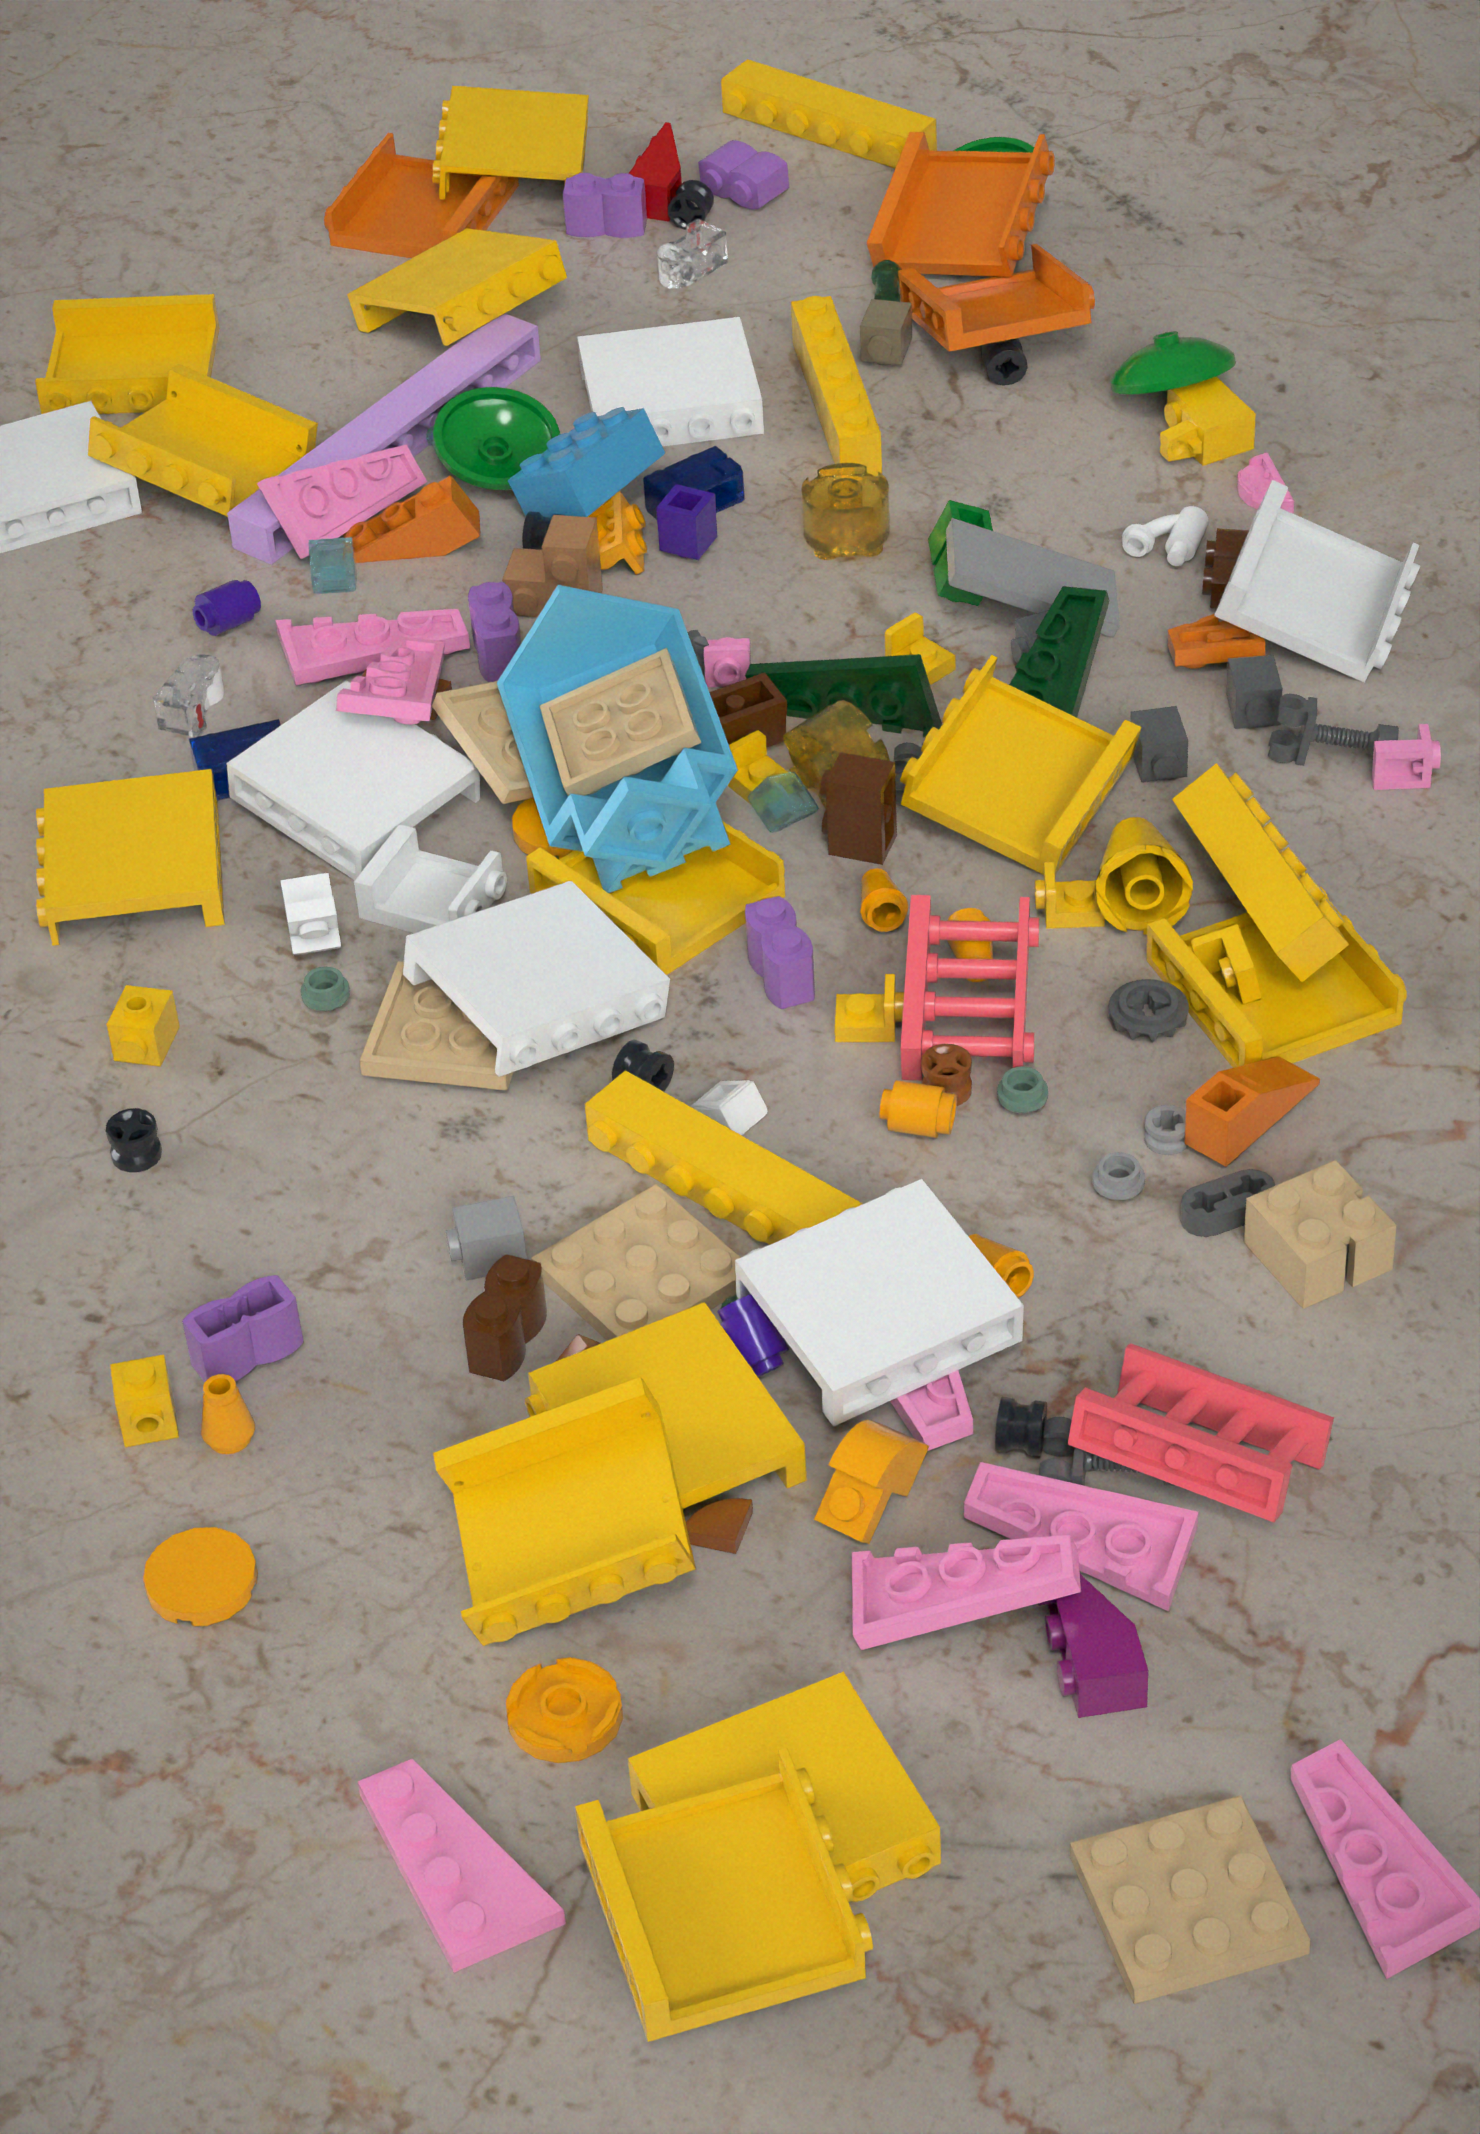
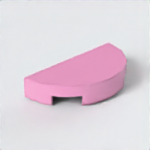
[1237,453,1294,513]

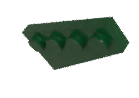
[1009,586,1110,717]
[745,654,942,738]

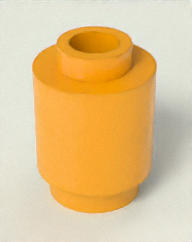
[879,1080,957,1138]

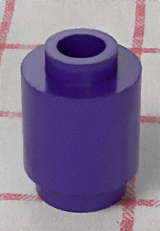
[192,580,261,636]
[717,1294,789,1377]

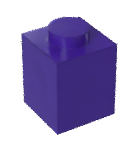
[656,484,718,560]

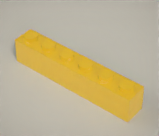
[721,59,937,168]
[791,296,882,481]
[1172,763,1349,982]
[585,1070,863,1245]

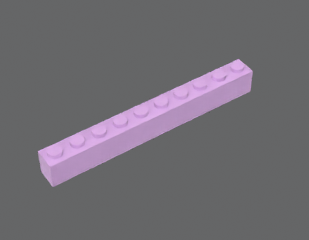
[227,313,541,565]

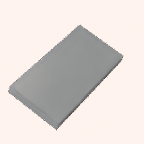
[946,518,1120,637]

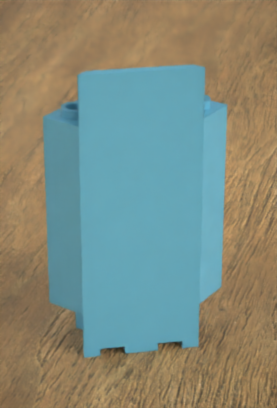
[497,585,738,893]

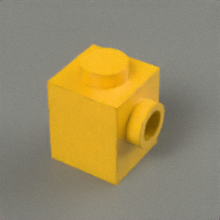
[106,985,180,1067]
[110,1354,179,1447]

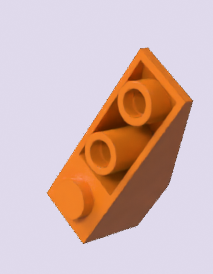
[343,475,481,564]
[1185,1056,1320,1167]

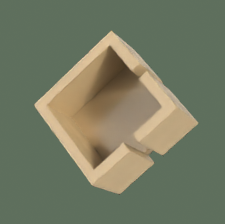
[1244,1160,1396,1309]

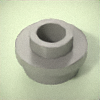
[1093,1152,1145,1200]

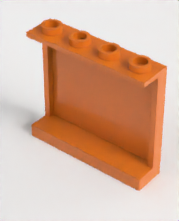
[867,132,1055,277]
[324,133,519,258]
[898,244,1095,352]

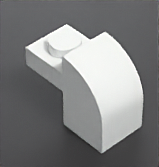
[280,873,341,956]

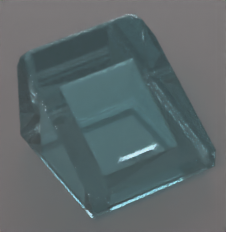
[308,537,357,594]
[748,772,819,833]

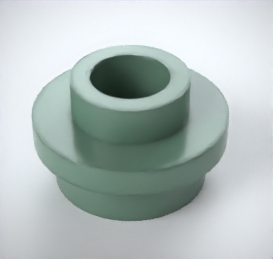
[300,966,350,1011]
[997,1066,1048,1113]

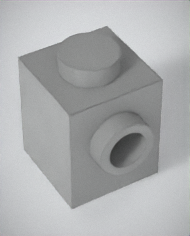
[446,1196,527,1281]

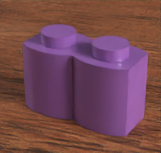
[698,140,789,209]
[563,173,647,238]
[468,582,521,682]
[745,896,815,1009]
[182,1275,304,1382]

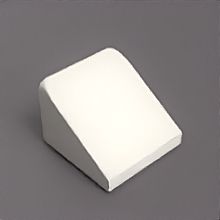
[691,1080,768,1135]

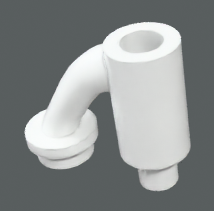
[1122,506,1209,566]

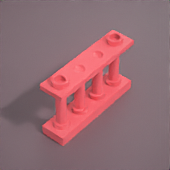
[900,895,1039,1081]
[1068,1343,1334,1522]

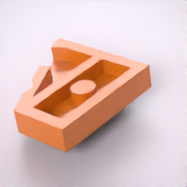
[1168,614,1266,669]

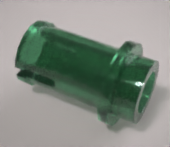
[871,260,902,302]

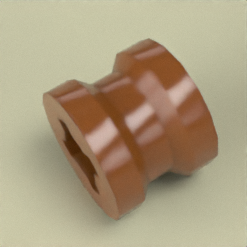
[921,1044,972,1106]

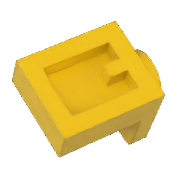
[885,612,956,685]
[727,730,796,811]
[1035,862,1105,929]
[1191,924,1262,1004]
[835,974,904,1042]

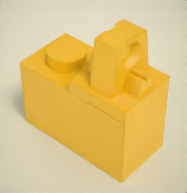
[1160,376,1256,466]

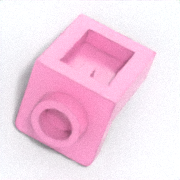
[704,637,751,687]
[1372,724,1441,790]

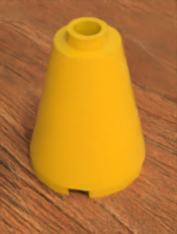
[1095,817,1193,935]

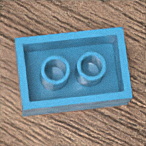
[508,407,665,518]

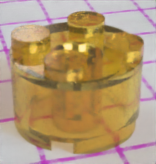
[801,463,890,560]
[783,700,890,808]

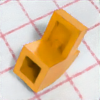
[814,1420,929,1544]

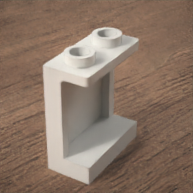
[354,824,507,933]

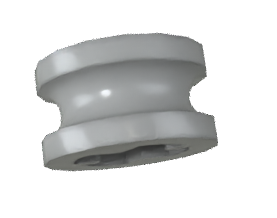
[1144,1105,1188,1155]

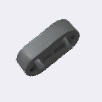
[1180,1169,1275,1237]

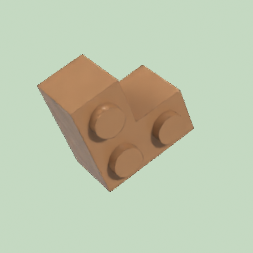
[502,515,603,617]

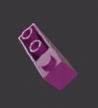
[1038,1574,1149,1718]

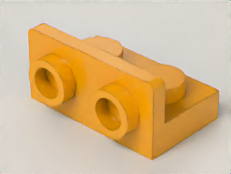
[588,491,647,575]

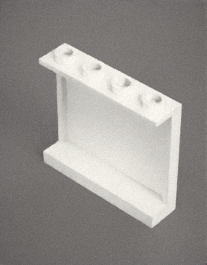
[577,317,764,446]
[0,401,142,553]
[1214,480,1420,683]
[227,681,480,880]
[403,881,670,1077]
[735,1179,1024,1427]

